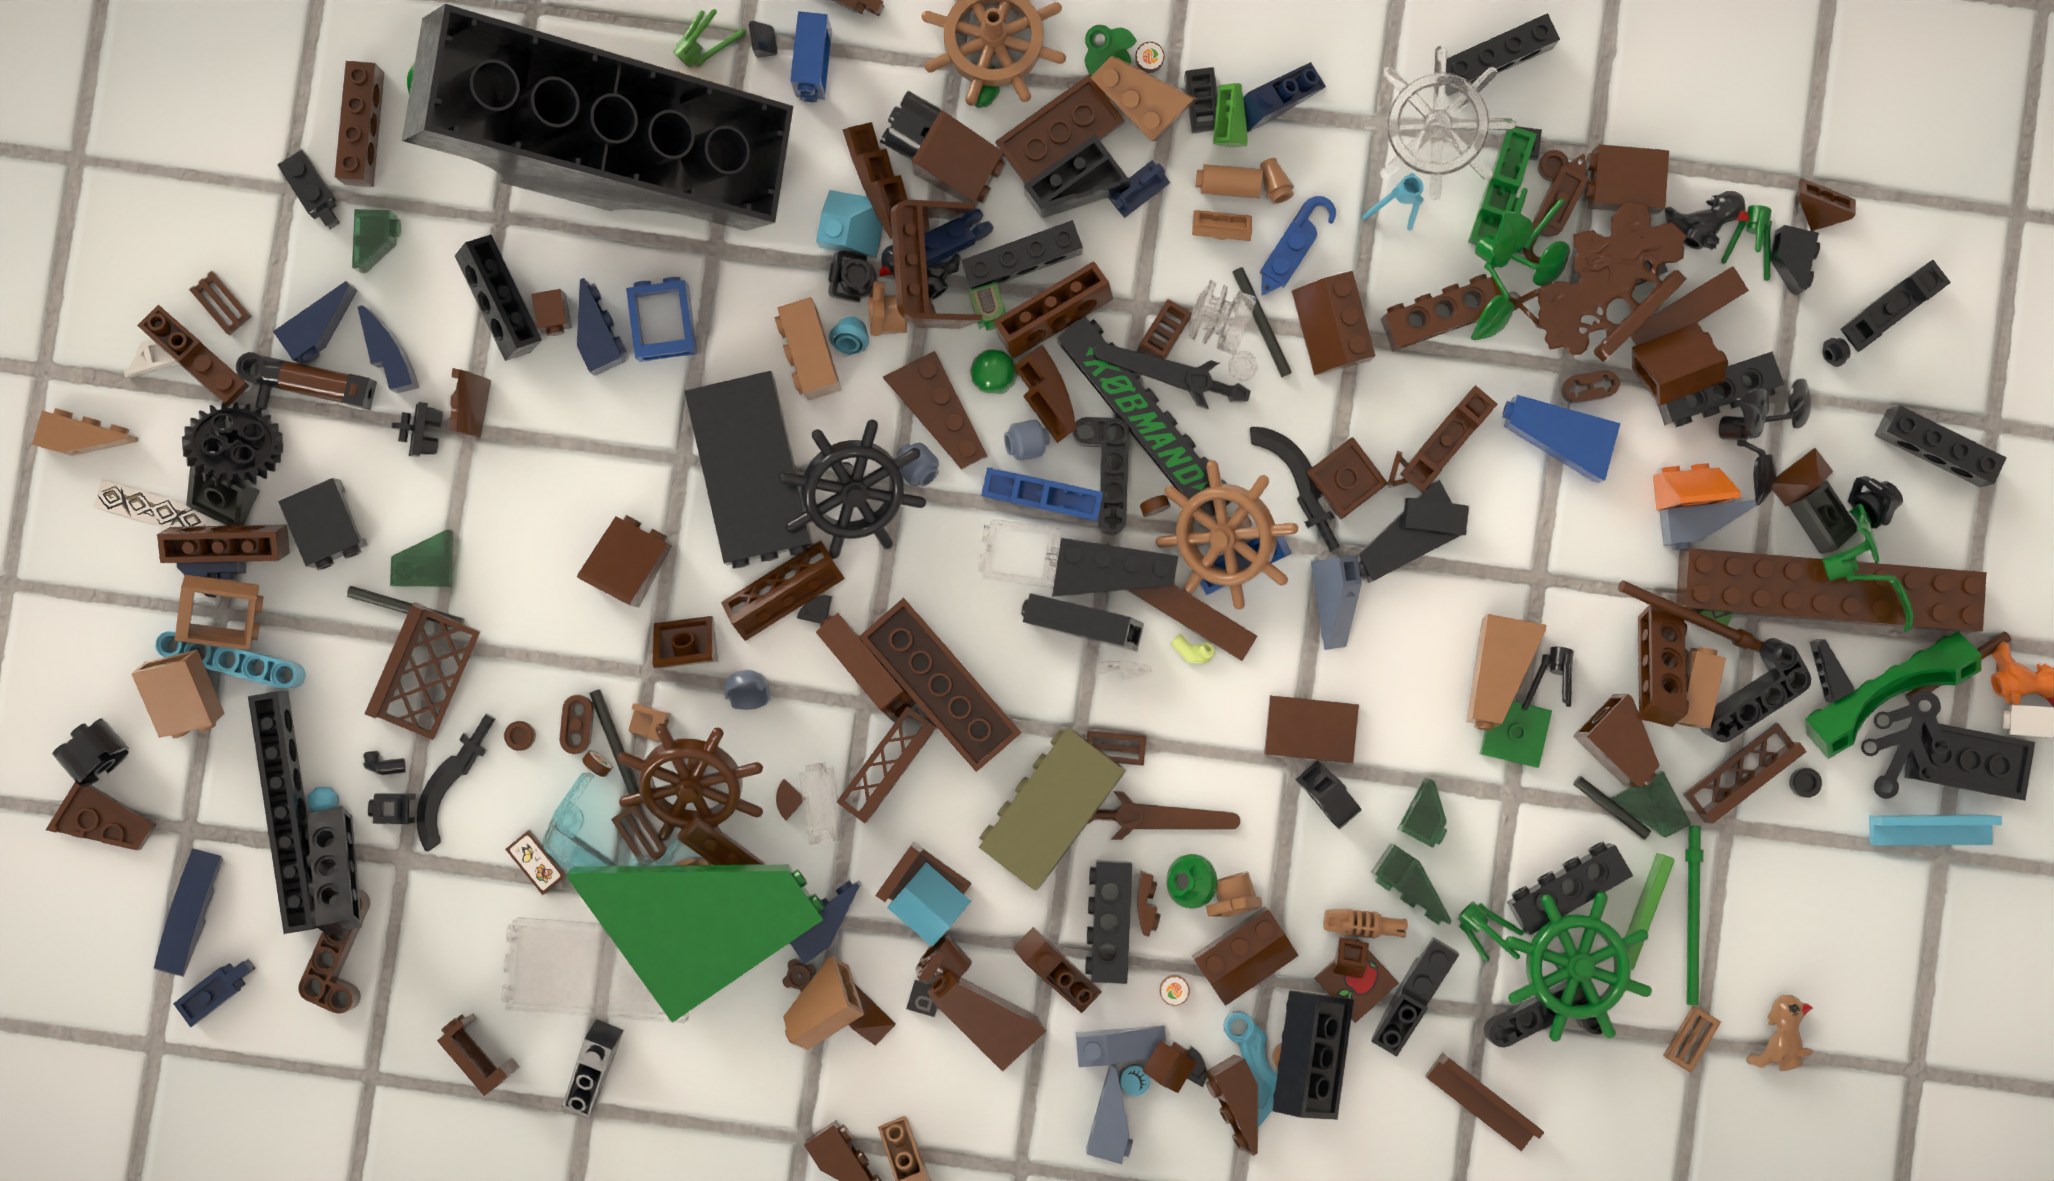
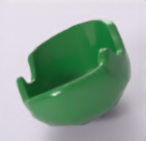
[970,349,1018,394]

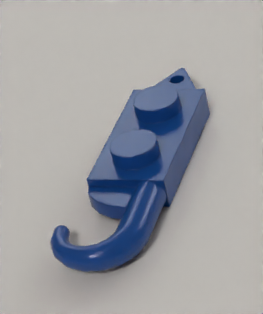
[1259,196,1336,296]

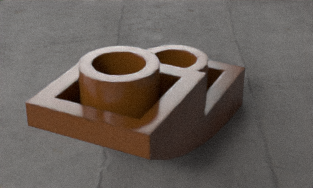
[1137,871,1161,937]

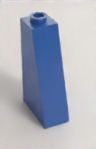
[1502,395,1621,483]

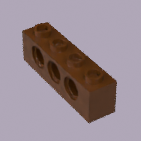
[335,61,385,187]
[993,261,1113,359]
[1381,274,1502,352]
[157,524,290,563]
[1638,605,1689,727]

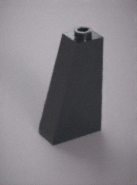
[1357,480,1467,583]
[1021,593,1144,652]

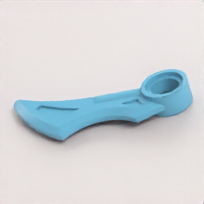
[1223,1011,1277,1127]

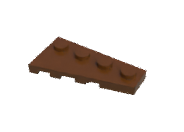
[882,351,988,470]

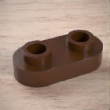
[559,695,594,754]

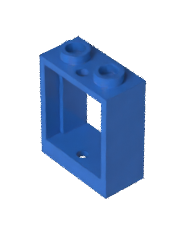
[790,11,832,103]
[626,277,698,362]

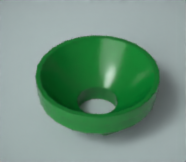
[1166,854,1217,909]

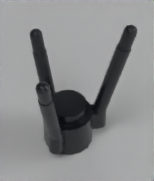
[1522,646,1574,710]

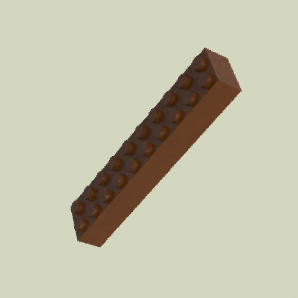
[1676,548,1987,633]

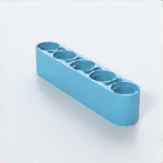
[155,631,306,688]

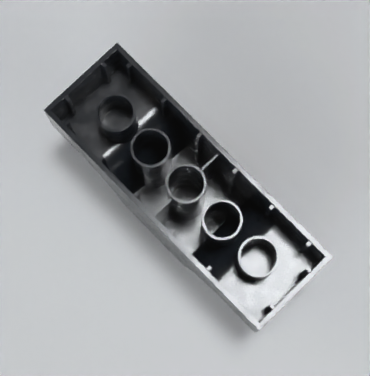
[402,4,794,231]

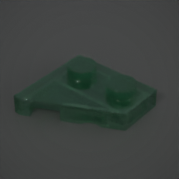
[390,530,453,587]
[1610,771,1691,838]

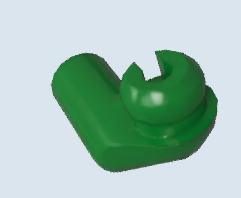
[974,66,1000,108]

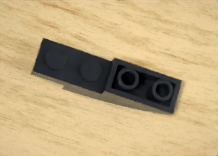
[1371,937,1459,1057]

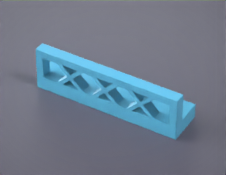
[1869,815,2002,845]

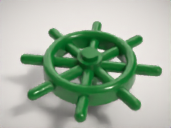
[1505,892,1652,1042]

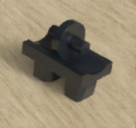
[391,402,443,457]

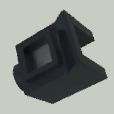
[368,793,416,824]

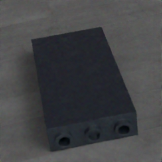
[684,371,813,569]

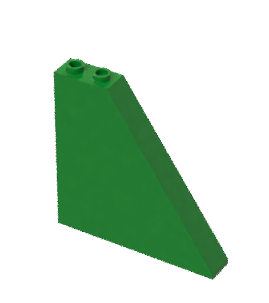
[566,864,825,1023]

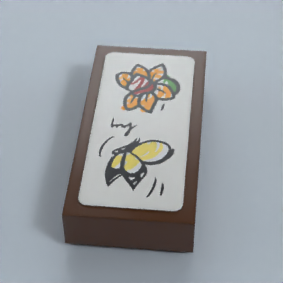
[505,830,567,895]

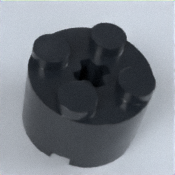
[880,91,941,160]
[52,718,129,788]

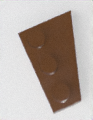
[46,782,157,850]

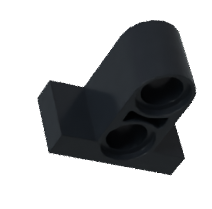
[1295,760,1362,830]

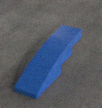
[981,467,1103,521]

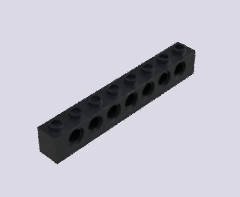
[248,691,317,934]

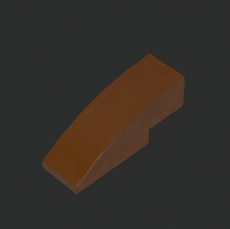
[1014,344,1076,443]

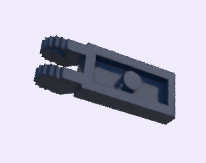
[924,208,994,267]

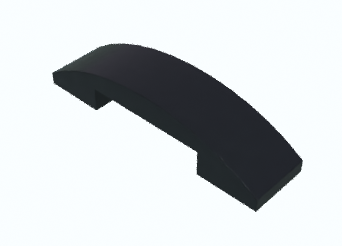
[1840,260,1951,352]

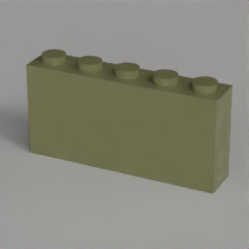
[978,727,1127,891]

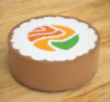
[1159,975,1190,1006]

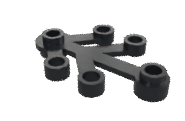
[1861,691,1951,799]

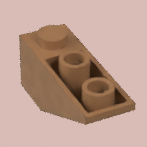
[32,408,138,456]
[878,1116,931,1181]

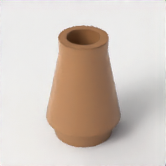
[1260,158,1294,204]

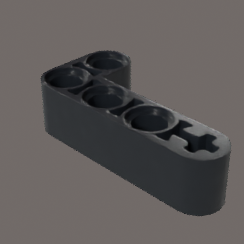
[1072,417,1129,535]
[1700,638,1812,742]
[1484,980,1609,1048]

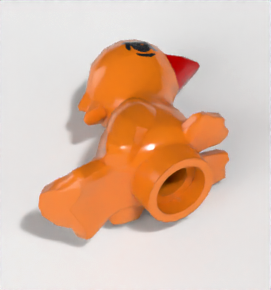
[1990,642,2054,707]

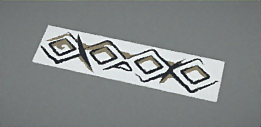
[93,479,210,529]

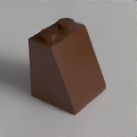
[912,110,1006,208]
[577,515,672,608]
[1573,694,1660,788]

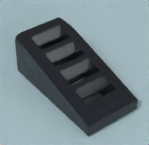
[1184,67,1218,134]
[1809,639,1855,702]

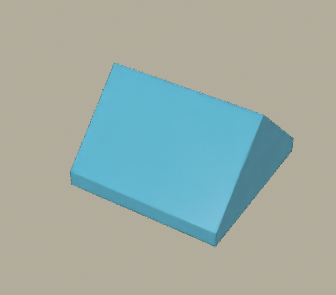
[887,862,971,946]

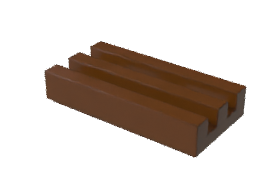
[189,271,252,335]
[1087,730,1147,766]
[611,804,669,866]

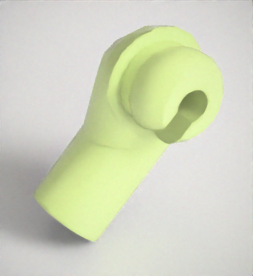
[1170,634,1215,663]

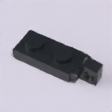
[277,149,340,229]

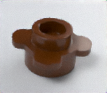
[782,959,816,992]

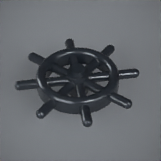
[778,419,926,559]

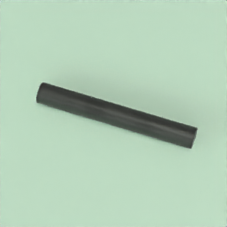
[1573,775,1651,840]

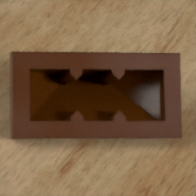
[1798,178,1856,231]
[1772,448,1833,507]
[849,983,896,1046]

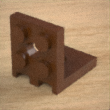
[875,842,972,902]

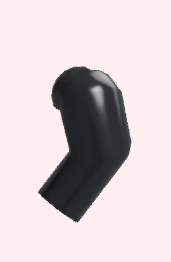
[363,751,406,775]

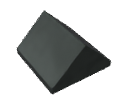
[186,466,260,526]
[1788,480,1858,554]

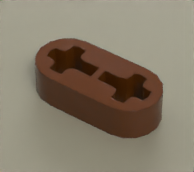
[1561,370,1620,403]

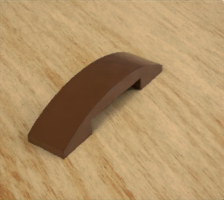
[1400,385,1498,493]

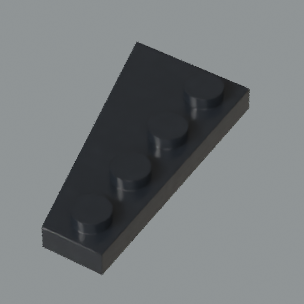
[1052,538,1178,597]

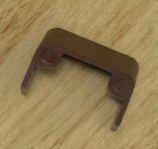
[891,199,983,329]

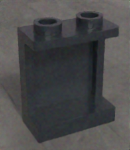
[278,478,368,570]

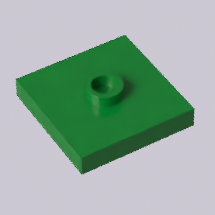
[1479,701,1552,768]

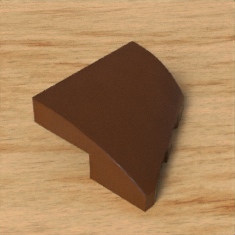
[449,368,491,438]

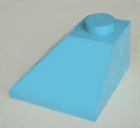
[816,190,883,258]

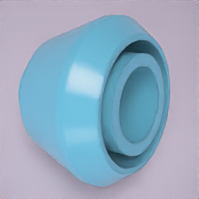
[829,316,869,355]

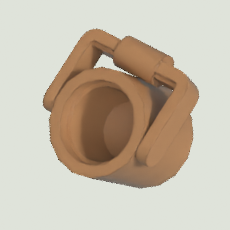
[868,281,907,337]
[1206,871,1262,917]

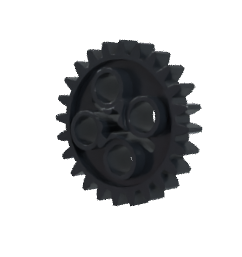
[182,402,283,488]

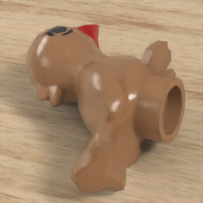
[1746,995,1813,1071]

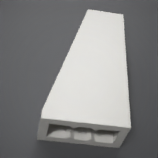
[2002,705,2054,738]

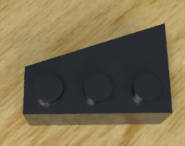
[1023,135,1130,218]

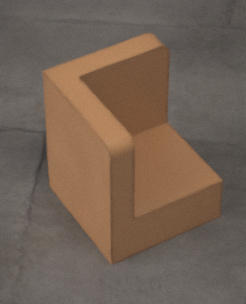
[628,703,671,742]

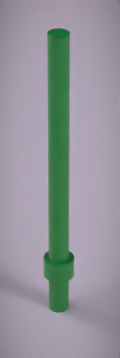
[1685,825,1704,1005]

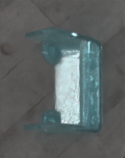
[542,772,683,869]

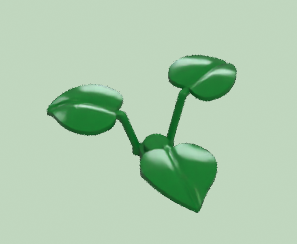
[1470,211,1570,340]
[1822,503,1913,632]

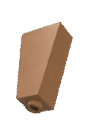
[1466,614,1547,731]

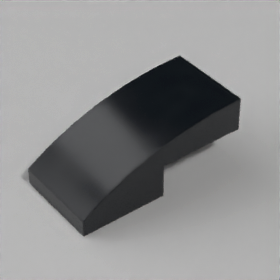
[1402,498,1469,536]

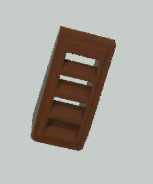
[1136,299,1193,359]

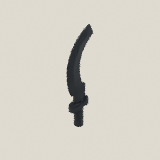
[1250,426,1340,552]
[416,713,496,852]

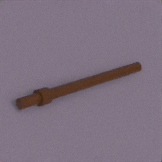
[1618,580,1763,653]

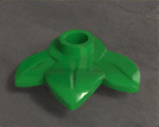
[1084,25,1137,75]

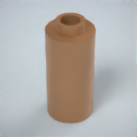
[1196,164,1263,199]

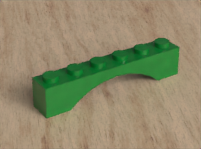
[1805,631,1981,759]

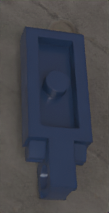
[173,959,256,1028]

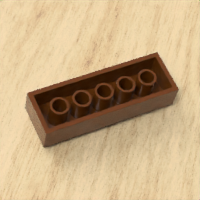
[859,597,1022,772]

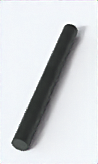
[1232,267,1292,378]
[347,586,464,627]
[589,689,639,794]

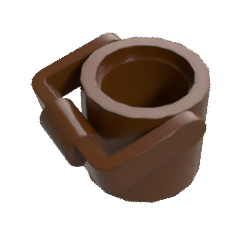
[915,935,972,982]

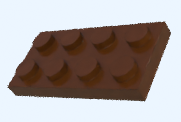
[995,74,1125,184]

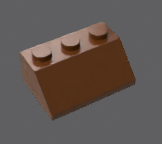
[1291,271,1376,376]
[1192,906,1298,1006]

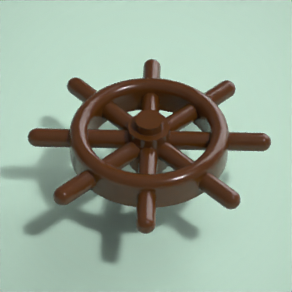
[617,723,763,841]

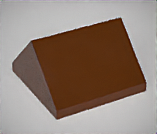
[652,616,718,669]

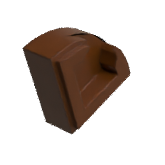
[776,779,806,821]

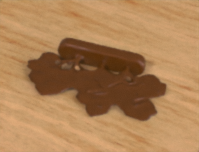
[1538,201,1687,362]

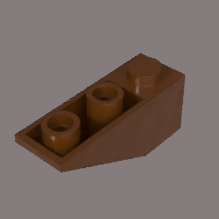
[1013,927,1102,1013]
[1205,1054,1258,1156]
[804,1120,882,1181]

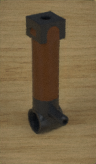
[236,352,377,410]

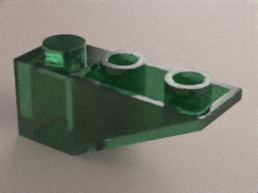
[1371,843,1452,925]

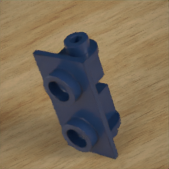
[1108,160,1171,218]

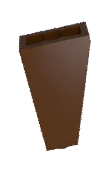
[816,613,916,723]
[927,971,1047,1072]

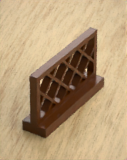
[365,602,481,740]

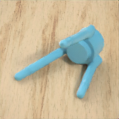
[1362,173,1424,230]

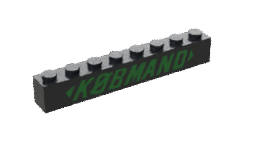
[1057,316,1231,517]

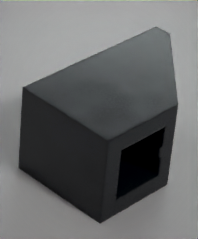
[1770,225,1820,295]

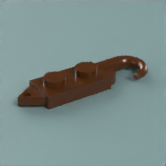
[1523,154,1589,263]

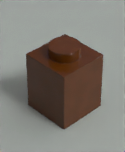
[531,289,572,336]
[1142,1040,1197,1093]

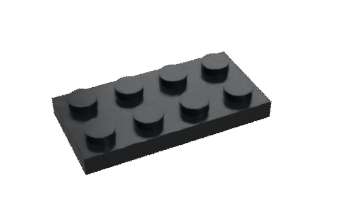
[1904,722,2036,801]

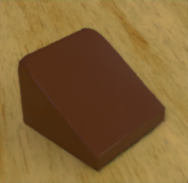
[1333,937,1369,978]

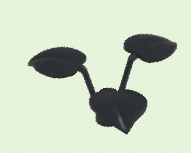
[1718,378,1811,506]

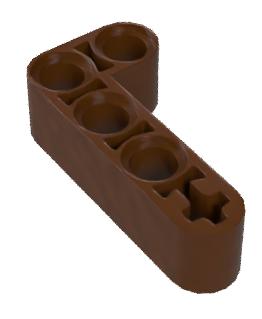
[298,890,370,1014]

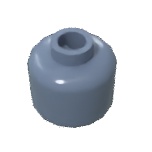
[1004,420,1050,461]
[897,442,939,486]

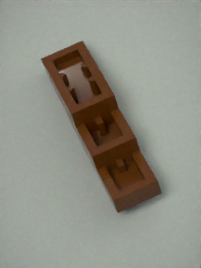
[842,122,908,239]
[1631,266,1749,346]

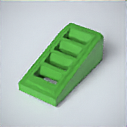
[1213,83,1248,147]

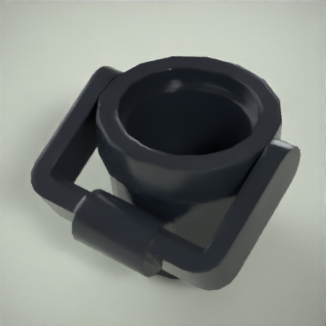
[828,250,878,303]
[1848,476,1903,529]

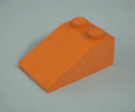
[1653,463,1741,511]

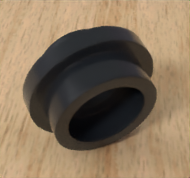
[1822,338,1851,367]

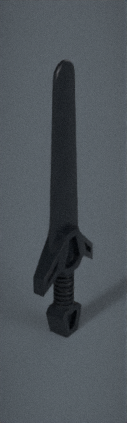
[1093,343,1251,409]

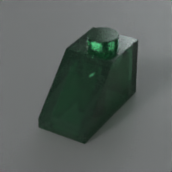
[352,209,401,273]
[1397,777,1447,848]

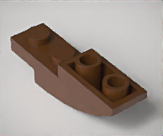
[137,305,249,407]

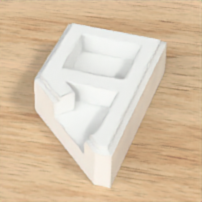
[124,339,178,379]

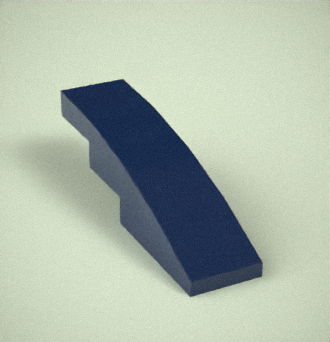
[153,848,223,977]

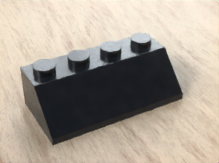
[1272,990,1354,1120]

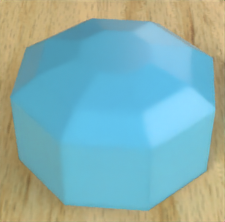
[307,787,339,812]

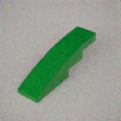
[1468,125,1537,245]

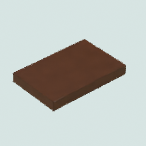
[1264,695,1359,763]

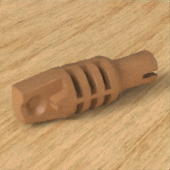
[1323,909,1408,939]

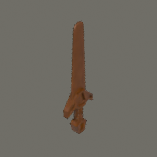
[1088,791,1241,840]

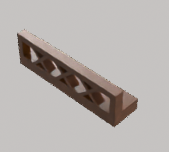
[721,540,845,641]
[836,706,937,823]
[1683,723,1807,824]
[1425,1052,1544,1152]

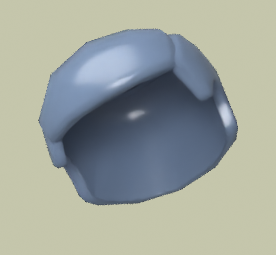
[724,670,770,710]

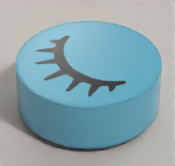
[1120,1064,1150,1096]

